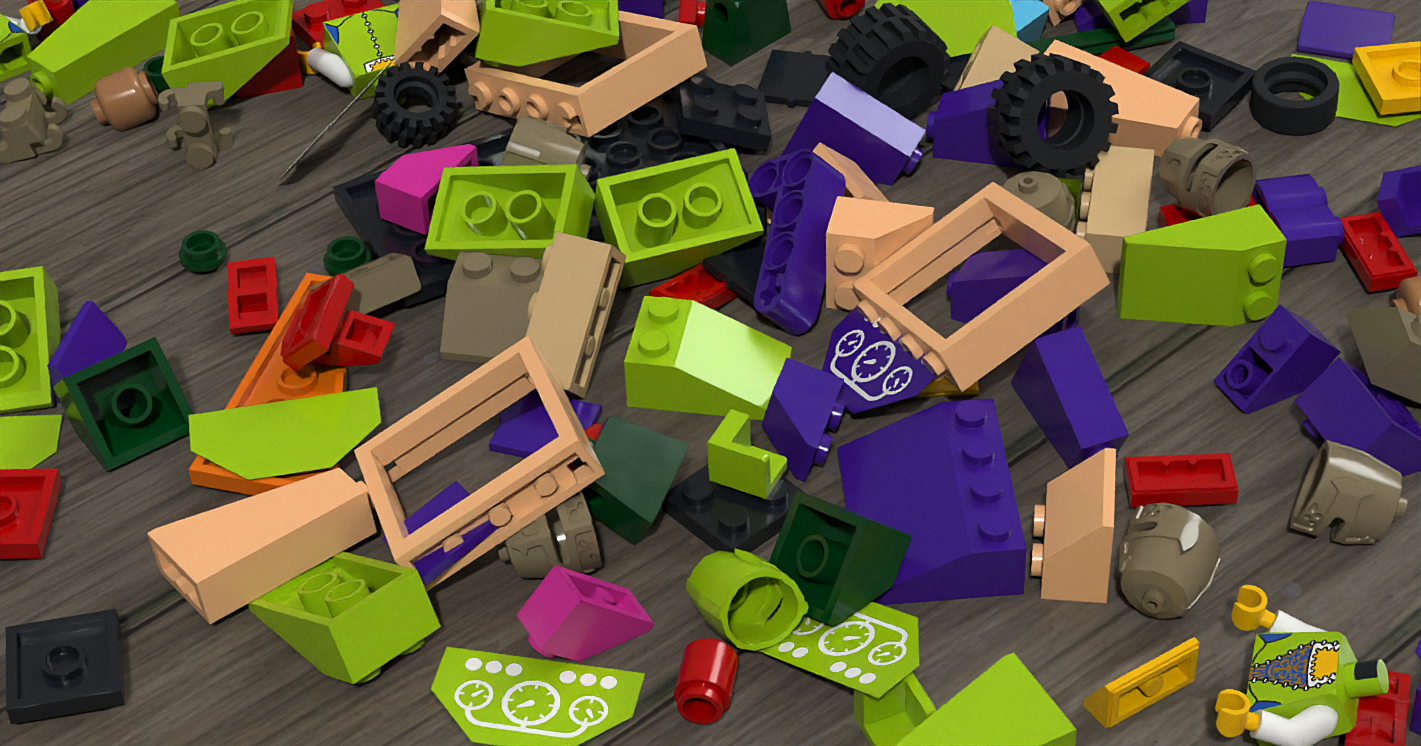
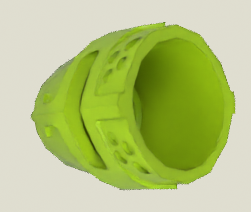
[686,548,809,651]

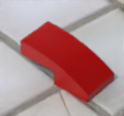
[227,256,280,334]
[280,309,395,366]
[1343,671,1410,746]

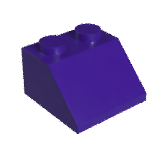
[1294,357,1421,477]

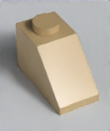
[953,25,1039,91]

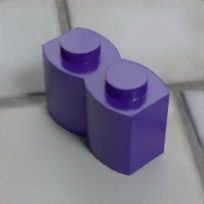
[1252,174,1344,267]

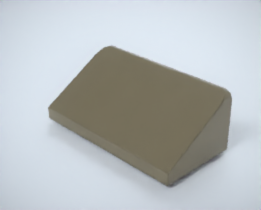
[308,253,421,322]

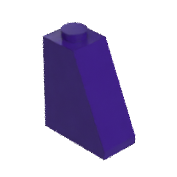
[781,72,926,186]
[926,79,1052,169]
[946,249,1080,343]
[1011,326,1129,469]

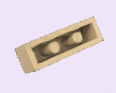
[1076,146,1155,274]
[525,231,626,399]

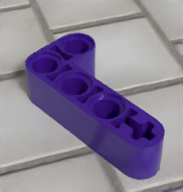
[748,149,846,335]

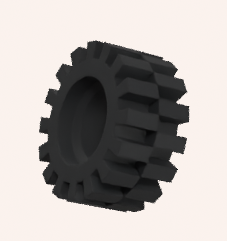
[372,62,457,148]

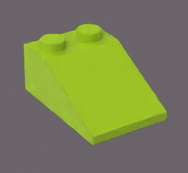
[161,0,294,109]
[475,0,619,67]
[594,148,764,289]
[424,164,595,261]
[1116,204,1287,327]
[0,266,60,414]
[624,296,792,420]
[248,551,441,684]

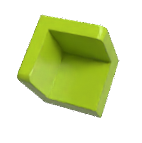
[707,409,787,499]
[854,672,936,746]

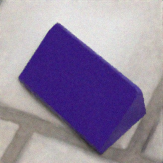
[1297,1,1395,60]
[47,301,127,403]

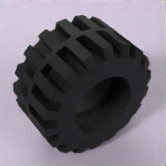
[825,3,950,121]
[987,53,1119,179]

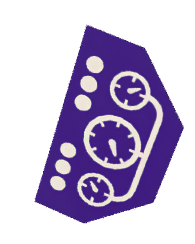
[822,307,937,414]

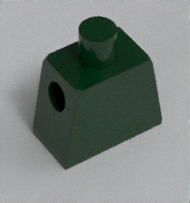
[702,0,791,67]
[571,416,689,545]

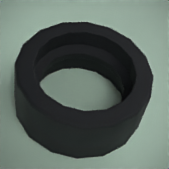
[1250,56,1340,136]

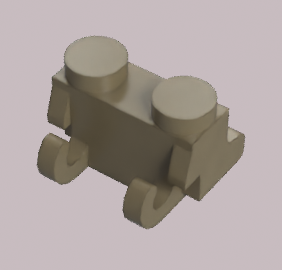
[0,78,67,163]
[158,81,234,169]

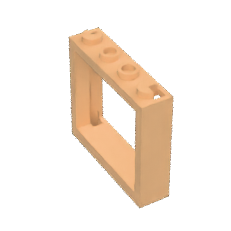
[464,10,707,137]
[852,182,1110,392]
[354,336,605,592]

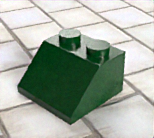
[53,337,193,472]
[769,490,912,626]

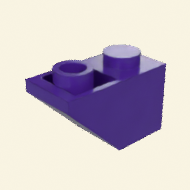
[1214,304,1341,414]
[761,358,847,482]

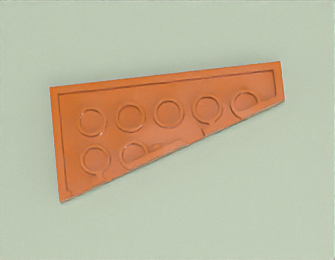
[188,273,348,496]

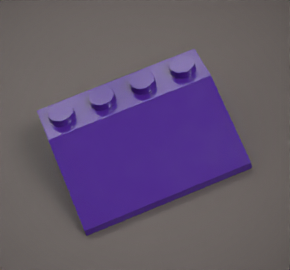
[837,398,1027,605]

